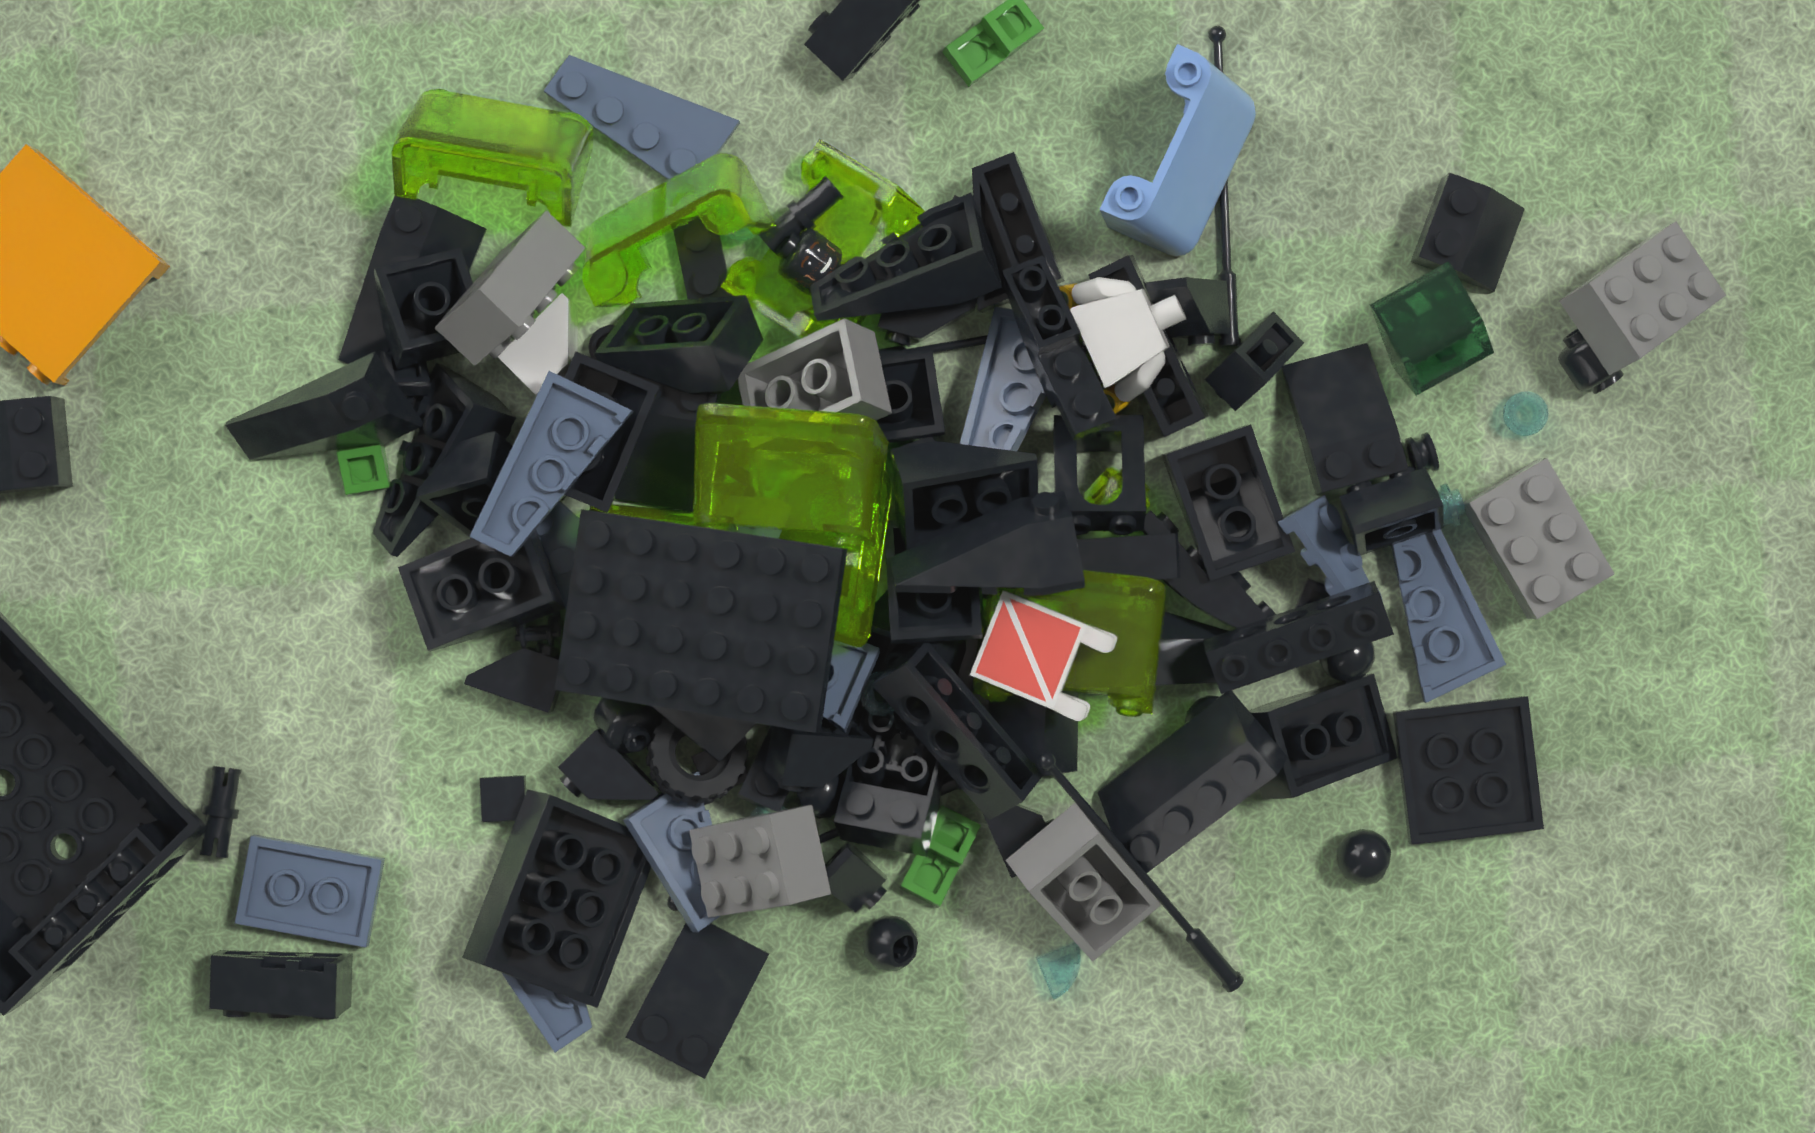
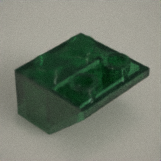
[1370,262,1494,396]

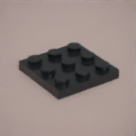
[1393,696,1544,845]

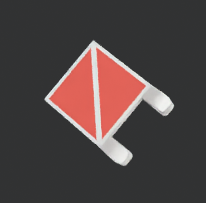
[970,590,1117,721]

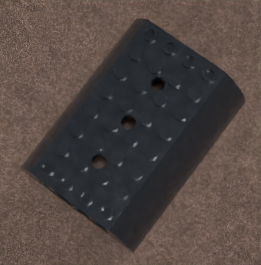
[0,612,207,1016]

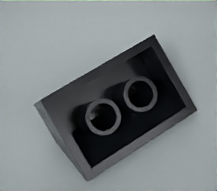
[564,351,660,513]

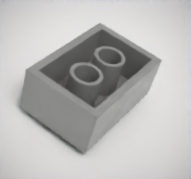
[435,210,585,366]
[1559,221,1726,375]
[738,318,892,462]
[1460,458,1614,619]
[1006,803,1162,961]
[689,805,831,918]

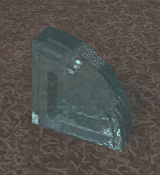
[1036,941,1081,1000]

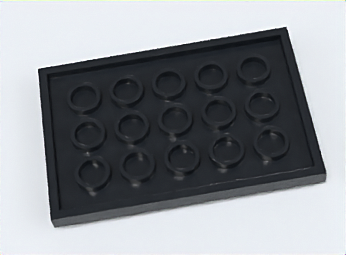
[555,509,847,733]

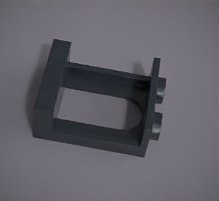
[1053,415,1146,535]

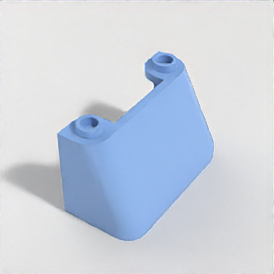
[1100,44,1256,256]

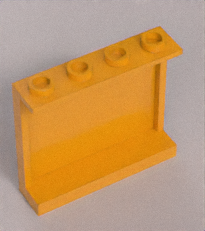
[0,144,170,385]

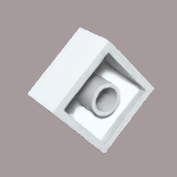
[498,293,578,396]

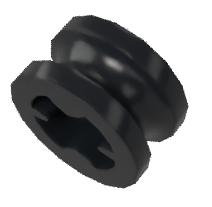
[1405,432,1439,472]

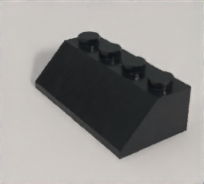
[1097,690,1288,873]

